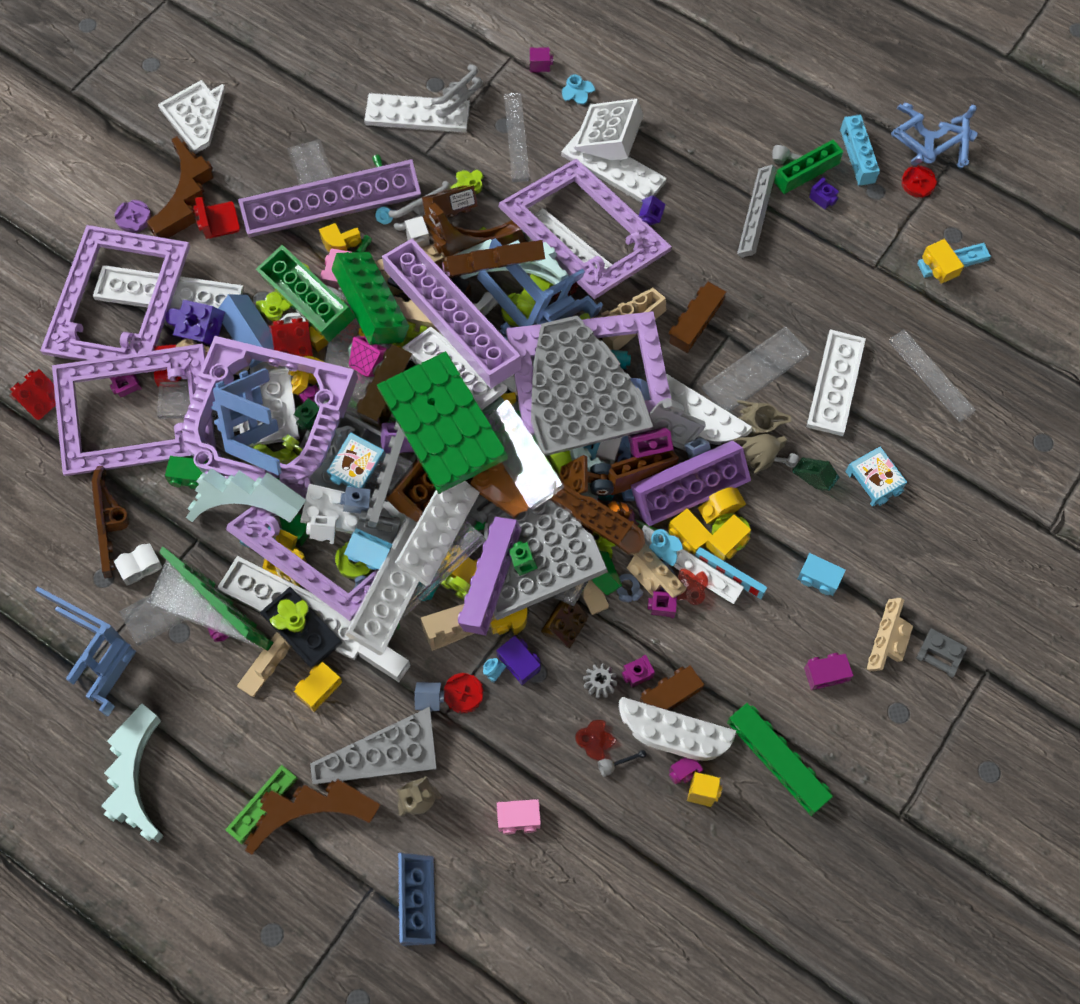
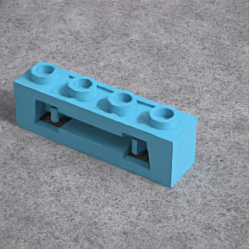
[840,115,880,186]

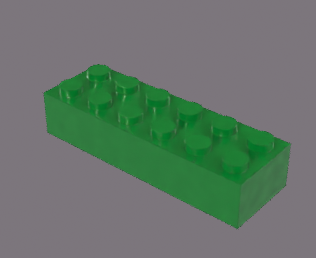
[256,245,356,342]
[331,252,409,345]

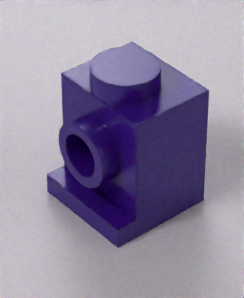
[809,177,839,210]
[638,196,666,226]

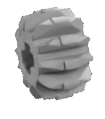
[583,664,617,699]

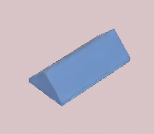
[218,294,274,368]
[398,853,435,946]

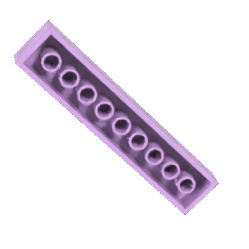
[238,159,421,237]
[382,239,522,388]

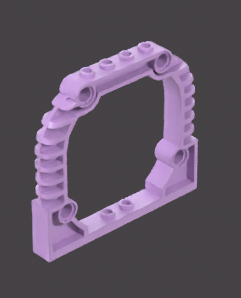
[182,336,358,486]

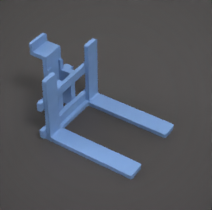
[477,238,603,327]
[211,368,282,475]
[35,587,136,716]

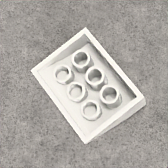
[573,99,643,160]

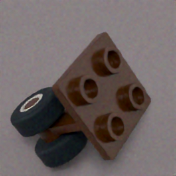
[560,455,614,496]

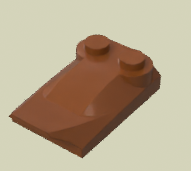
[470,461,541,519]

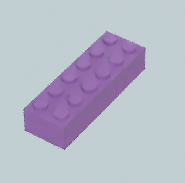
[631,440,751,526]

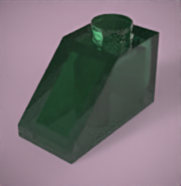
[792,457,840,491]

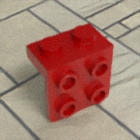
[193,197,240,239]
[269,318,313,357]
[9,369,56,420]

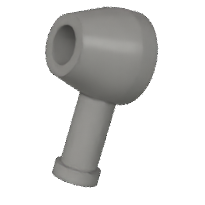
[772,145,803,164]

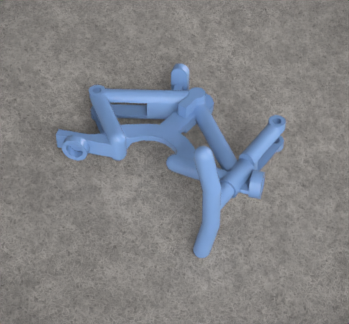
[891,103,978,168]

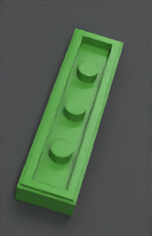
[225,765,298,844]

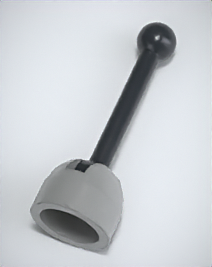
[598,750,646,777]

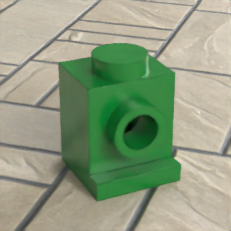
[509,542,538,576]

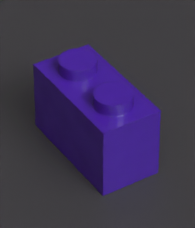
[496,636,541,685]

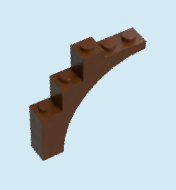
[146,136,214,239]
[429,203,525,258]
[442,240,545,278]
[245,778,381,855]

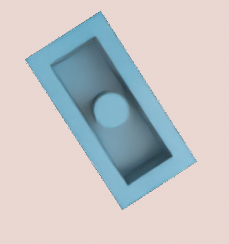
[344,528,392,570]
[797,553,845,596]

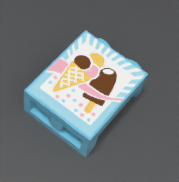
[327,432,386,489]
[845,447,907,507]

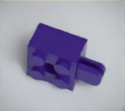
[165,300,225,346]

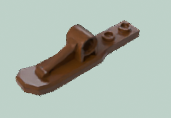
[91,465,129,579]
[537,475,645,554]

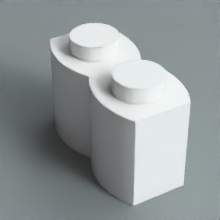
[114,543,163,585]

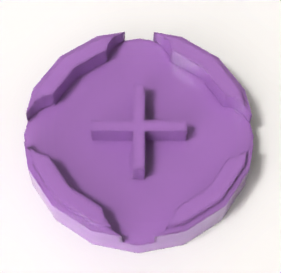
[115,200,151,233]

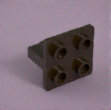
[541,595,589,648]

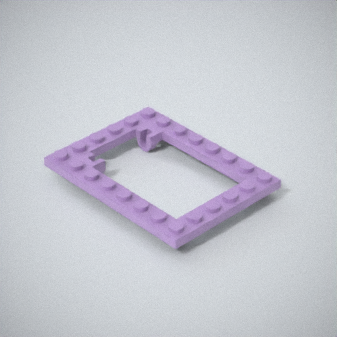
[499,158,671,299]
[40,225,190,373]
[506,311,671,436]
[52,344,216,476]
[226,477,379,621]

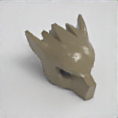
[737,400,791,437]
[733,434,787,474]
[397,776,442,816]

